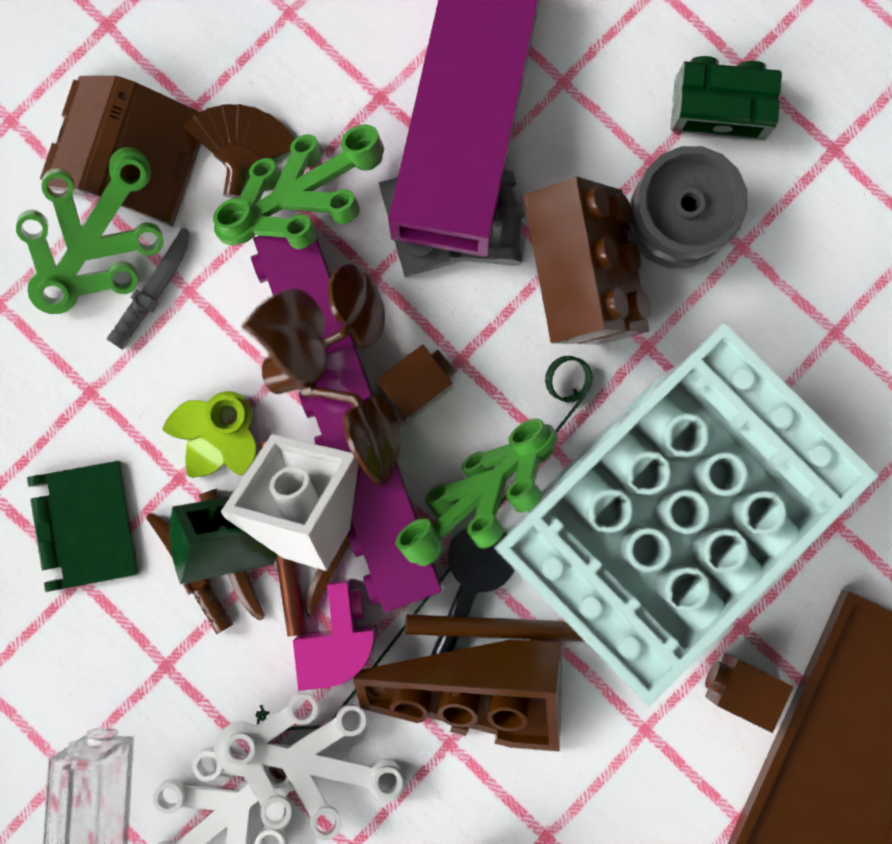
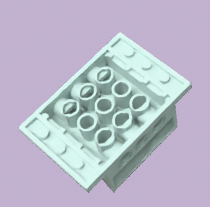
[494,322,879,707]

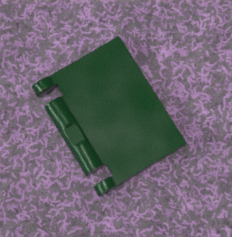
[26,461,139,592]

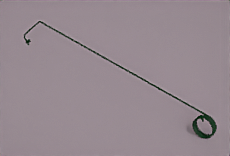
[255,356,593,730]

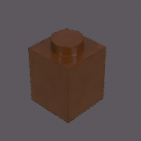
[376,344,455,422]
[705,653,793,733]

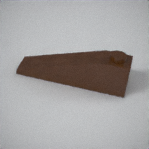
[353,639,562,752]

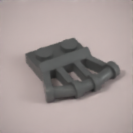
[379,169,525,277]

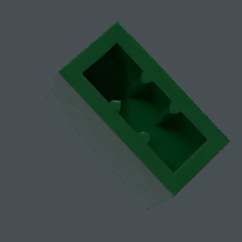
[170,496,277,585]

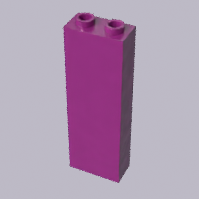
[388,0,540,257]

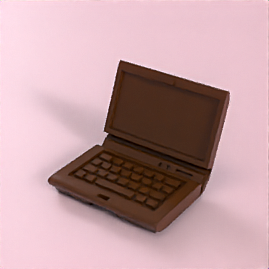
[40,76,201,227]

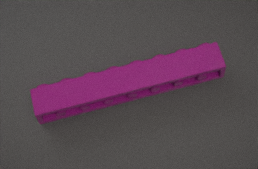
[250,230,442,613]

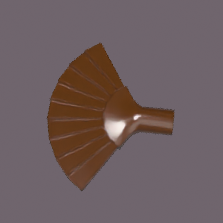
[182,104,295,198]

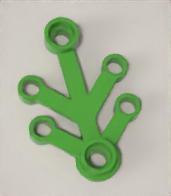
[213,124,384,249]
[16,147,164,314]
[396,418,558,566]

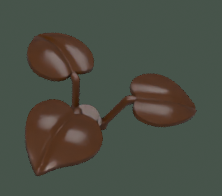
[241,263,401,487]

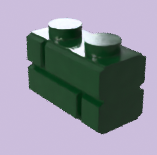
[670,56,782,140]

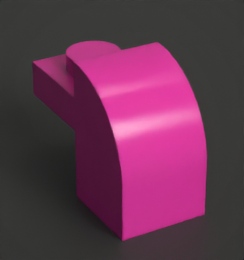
[293,578,377,691]

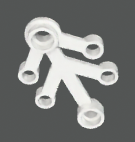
[214,693,406,840]
[153,744,295,844]

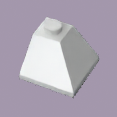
[221,434,359,571]

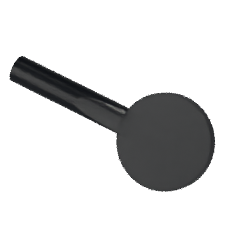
[431,526,515,655]

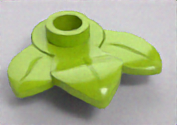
[162,391,257,478]

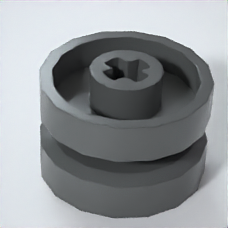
[629,146,748,268]

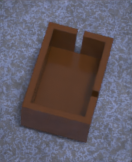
[523,176,650,345]

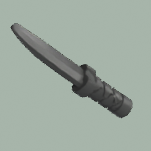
[106,228,189,350]

